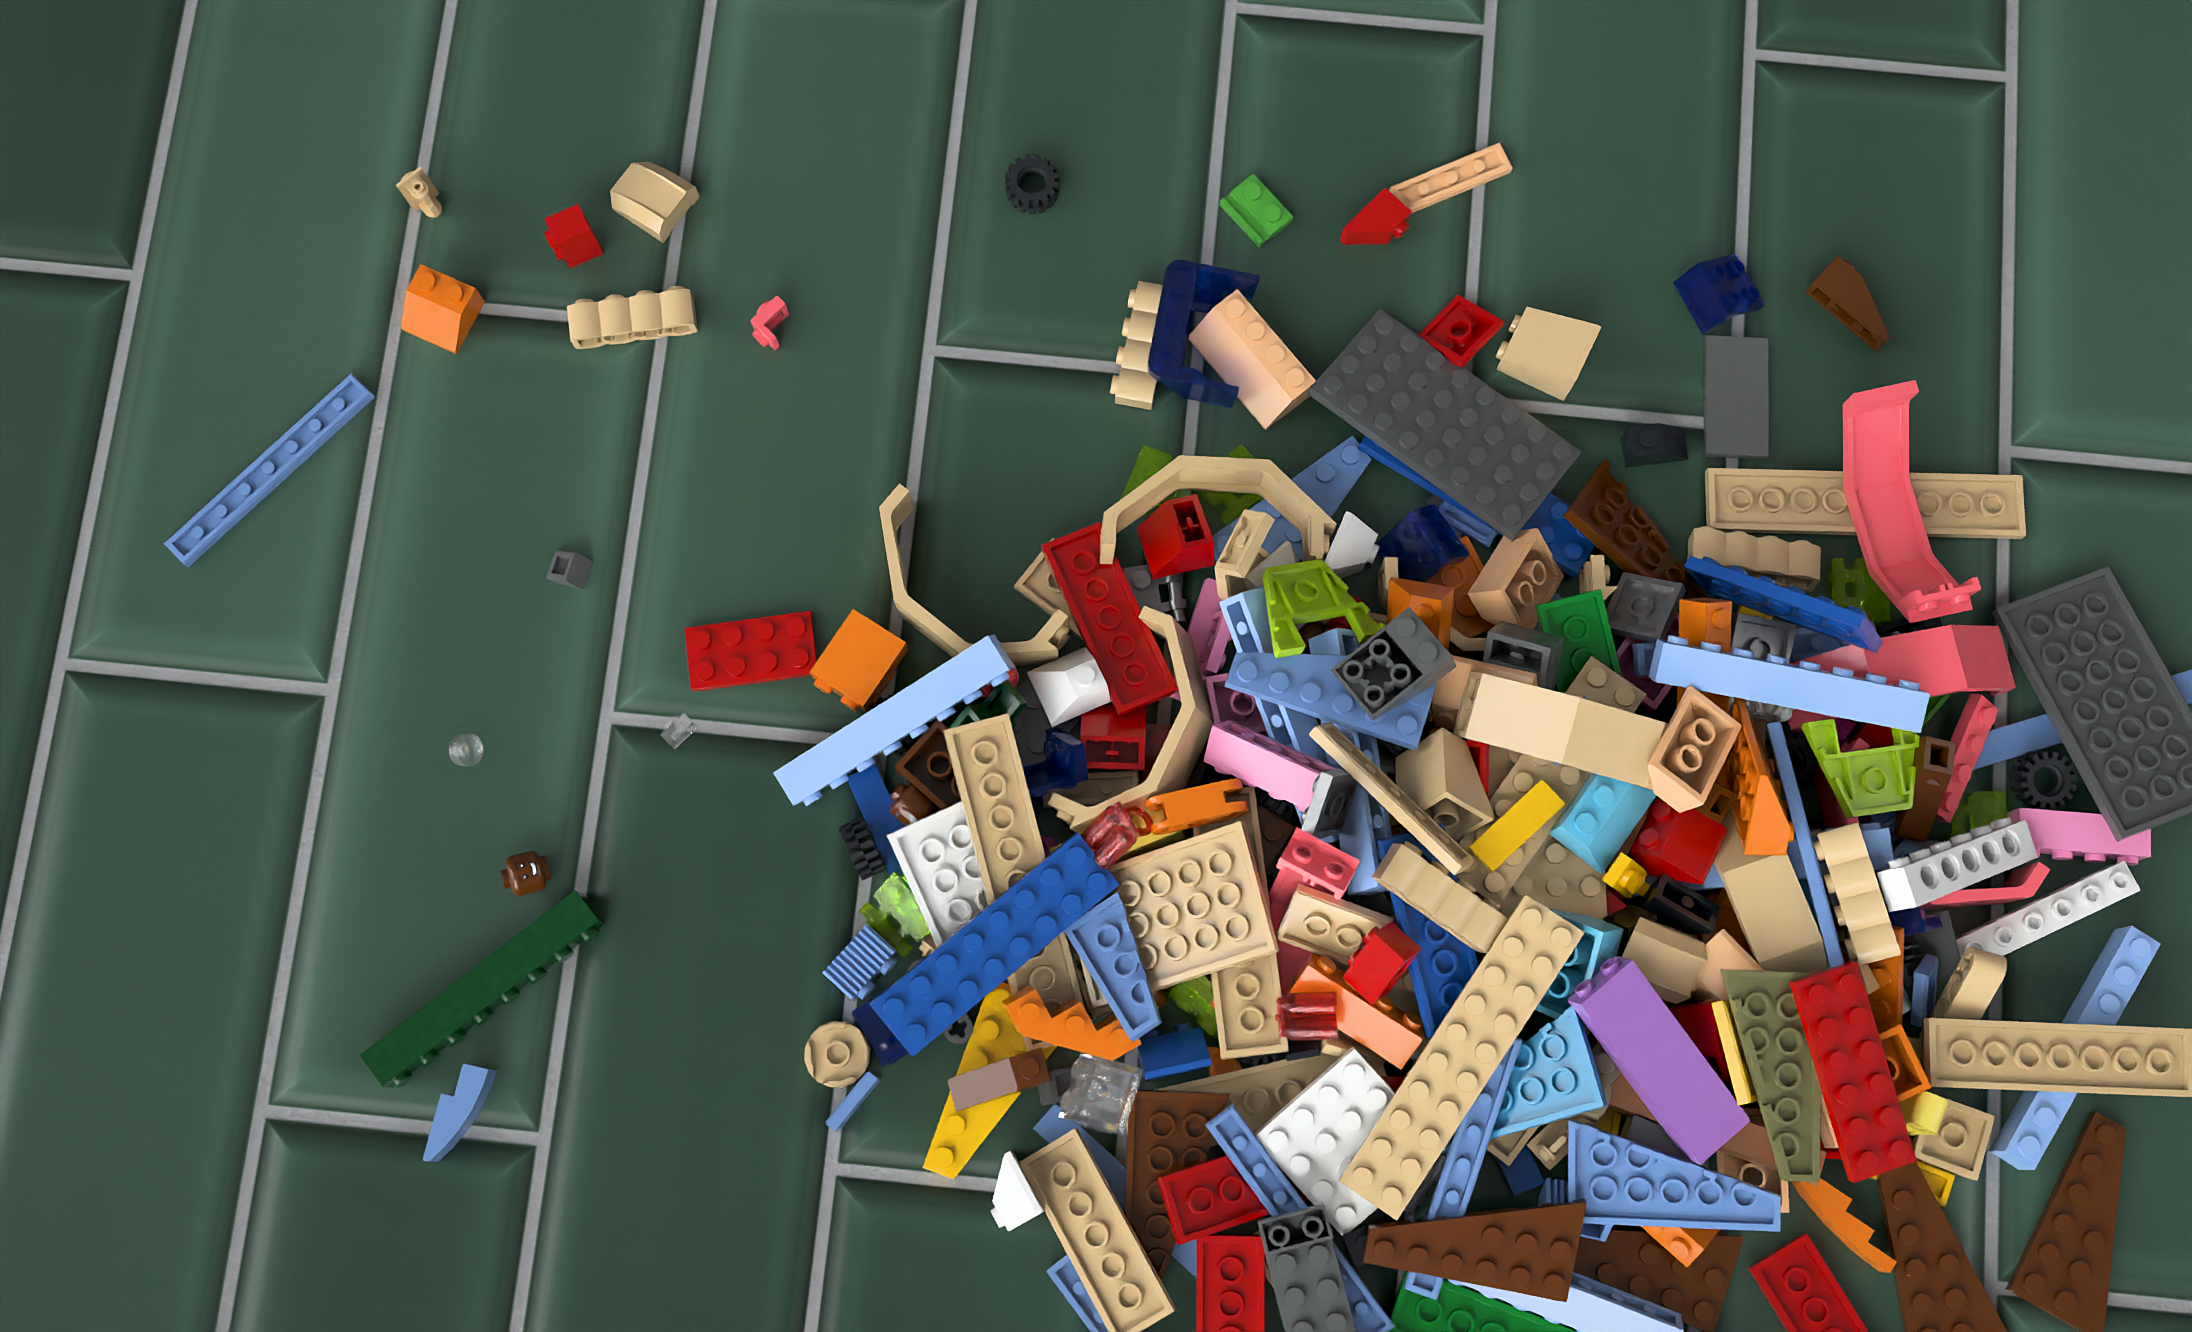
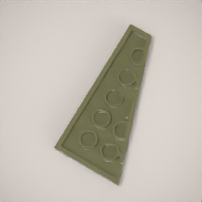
[1720,969,1821,1182]

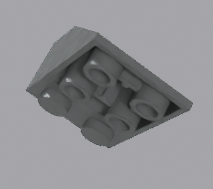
[1331,607,1457,721]
[1483,621,1564,691]

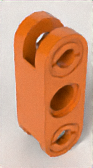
[1145,778,1249,835]

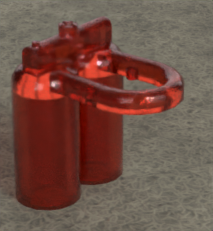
[1080,801,1154,869]
[1275,991,1338,1041]

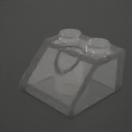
[1059,1054,1143,1135]

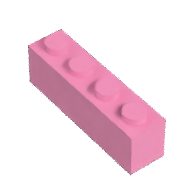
[1203,720,1337,812]
[2007,808,2151,866]

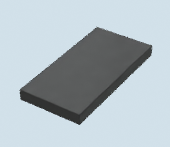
[1704,335,1769,460]

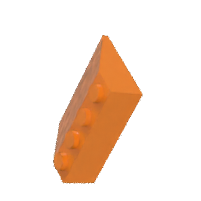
[1727,697,1794,855]

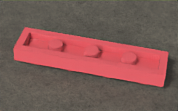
[1935,693,1999,824]

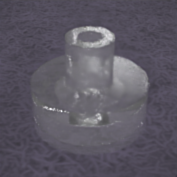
[449,734,483,767]

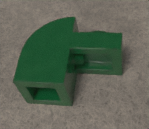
[949,680,1027,729]

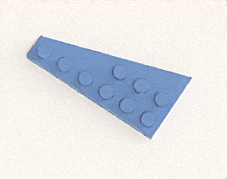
[1212,435,1372,563]
[1224,653,1437,751]
[1568,1118,1781,1232]

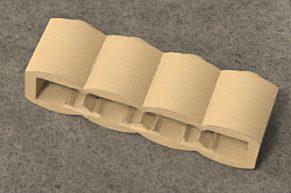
[1110,281,1175,410]
[567,286,698,349]
[1687,526,1821,591]
[1812,822,1901,965]
[1372,842,1508,954]

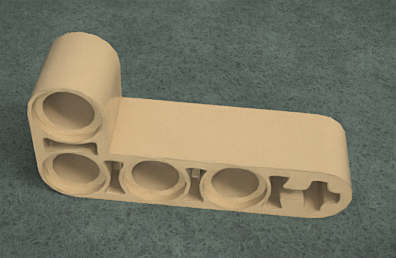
[1919,947,2007,1069]

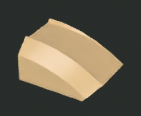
[610,162,700,243]
[1622,917,1708,1004]

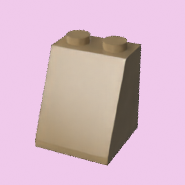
[1495,307,1601,401]
[1395,727,1494,842]

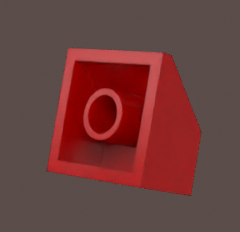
[1629,798,1728,885]

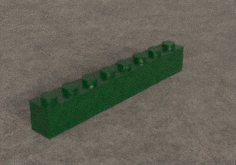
[360,890,605,1088]

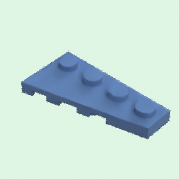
[1064,892,1162,1041]

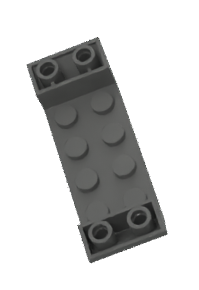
[1257,1203,1356,1332]

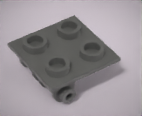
[1891,910,1961,987]

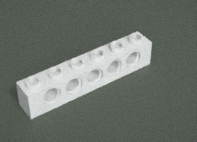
[1876,817,2038,912]
[1956,861,2140,958]

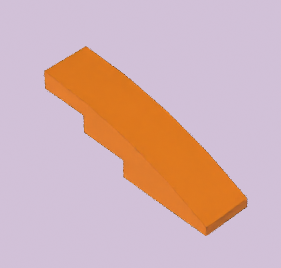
[1791,1177,1897,1273]

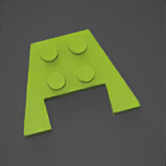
[1262,559,1385,658]
[1801,719,1920,818]

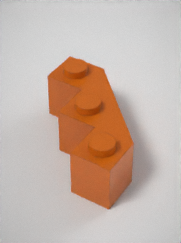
[1001,985,1142,1061]

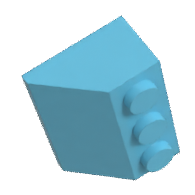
[1549,773,1657,874]
[1535,908,1623,1027]

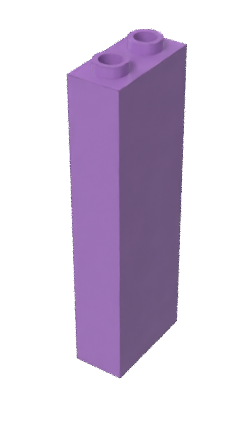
[1567,956,1751,1165]

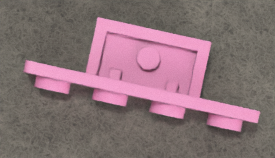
[1169,578,1232,702]

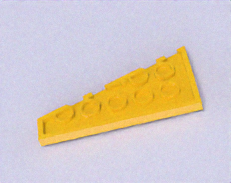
[922,982,1058,1179]

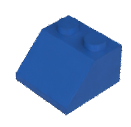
[1137,1022,1212,1081]

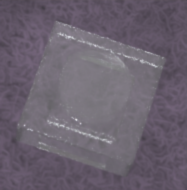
[660,713,698,749]

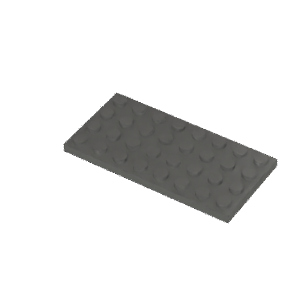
[1308,309,1582,541]
[1992,566,2192,842]

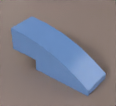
[423,1064,497,1162]

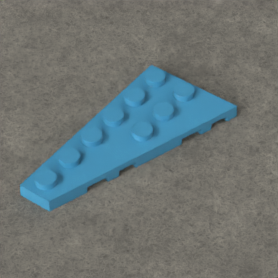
[1440,1006,1608,1155]

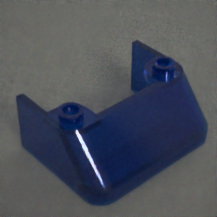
[1147,260,1260,408]

